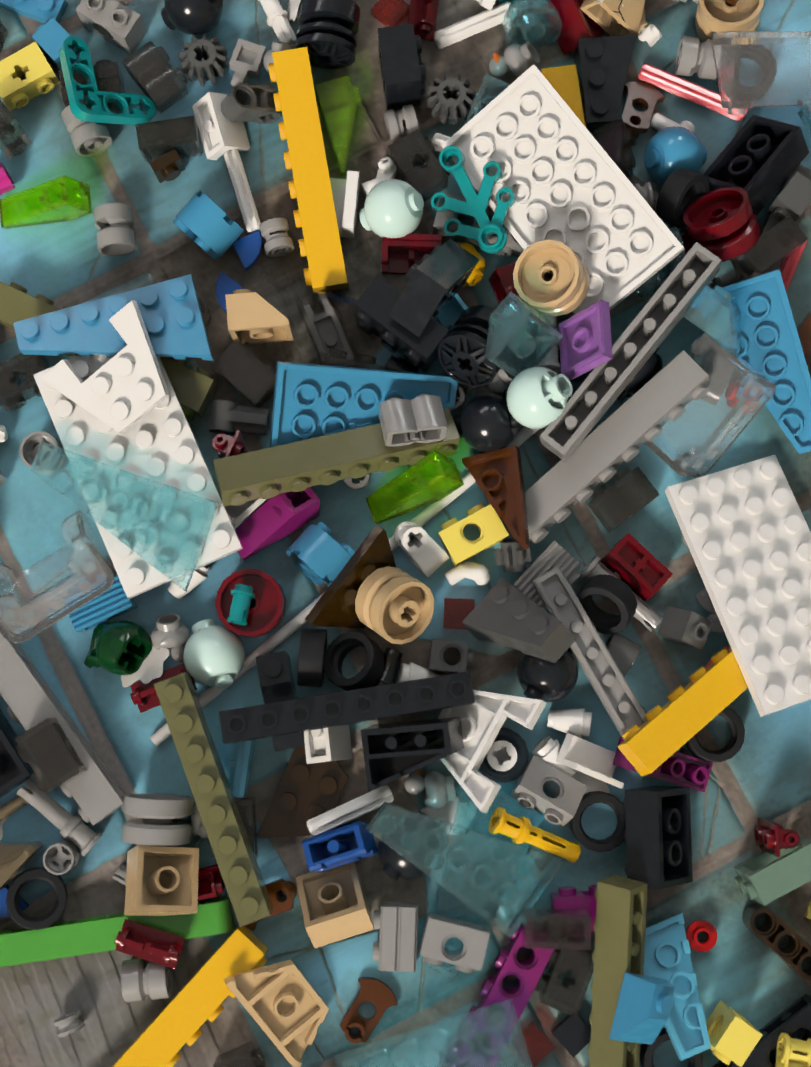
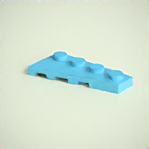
[643,913,711,1061]

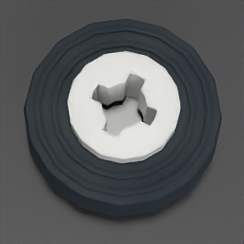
[478,728,529,783]

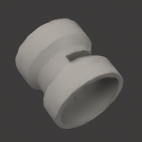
[383,104,419,140]
[259,218,294,257]
[43,840,81,875]

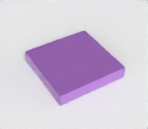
[559,299,613,381]

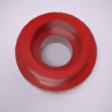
[686,920,717,952]

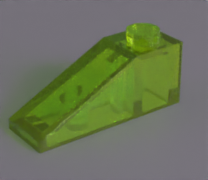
[315,75,361,177]
[0,175,92,229]
[366,451,464,524]

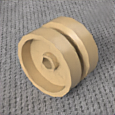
[695,0,764,51]
[513,239,590,316]
[355,566,434,645]

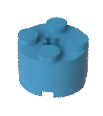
[173,190,244,261]
[286,522,355,590]

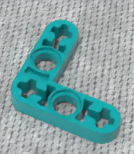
[59,36,156,126]

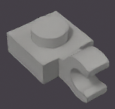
[229,38,267,86]

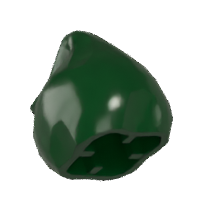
[84,620,152,675]

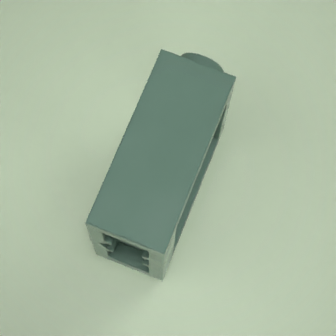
[733,834,811,906]

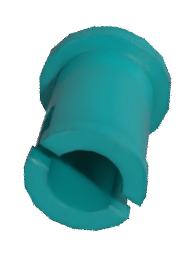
[227,584,255,625]

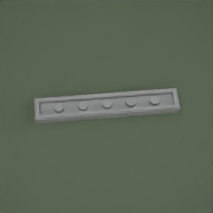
[531,566,647,740]

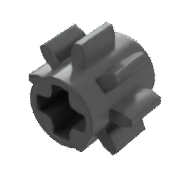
[494,539,532,573]

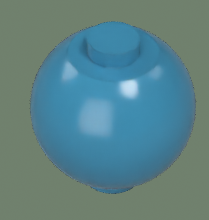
[644,126,707,185]

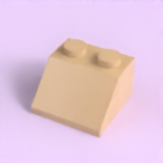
[225,289,294,345]
[124,845,199,916]
[295,862,374,948]

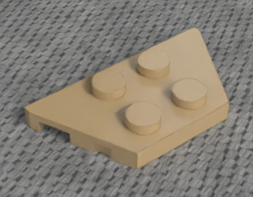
[224,959,329,1067]

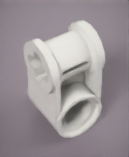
[394,521,449,578]

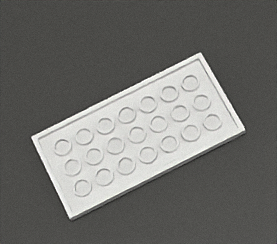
[442,64,685,314]
[33,354,243,599]
[665,455,811,717]

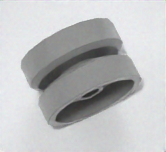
[121,793,194,846]

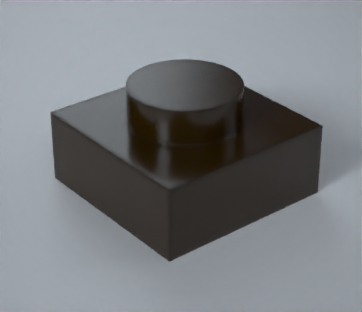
[149,149,185,183]

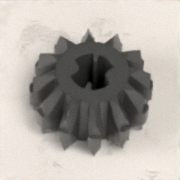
[179,33,229,86]
[427,72,476,125]

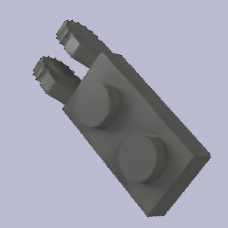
[301,290,356,367]

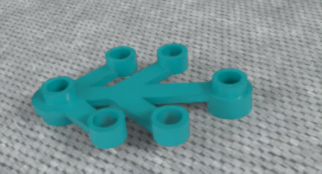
[431,146,516,254]

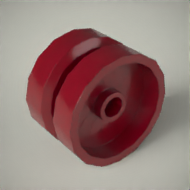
[683,187,761,262]
[215,569,287,638]

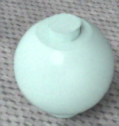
[359,179,424,238]
[506,367,573,429]
[183,619,245,688]

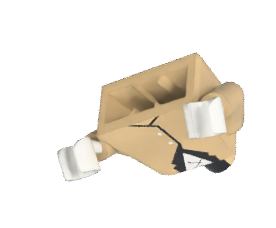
[580,0,662,47]

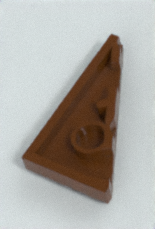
[462,445,530,549]

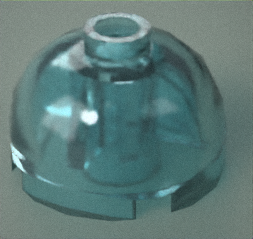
[502,0,563,53]

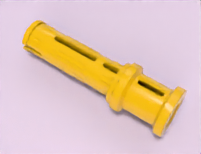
[488,806,581,863]

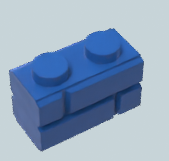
[302,821,378,872]

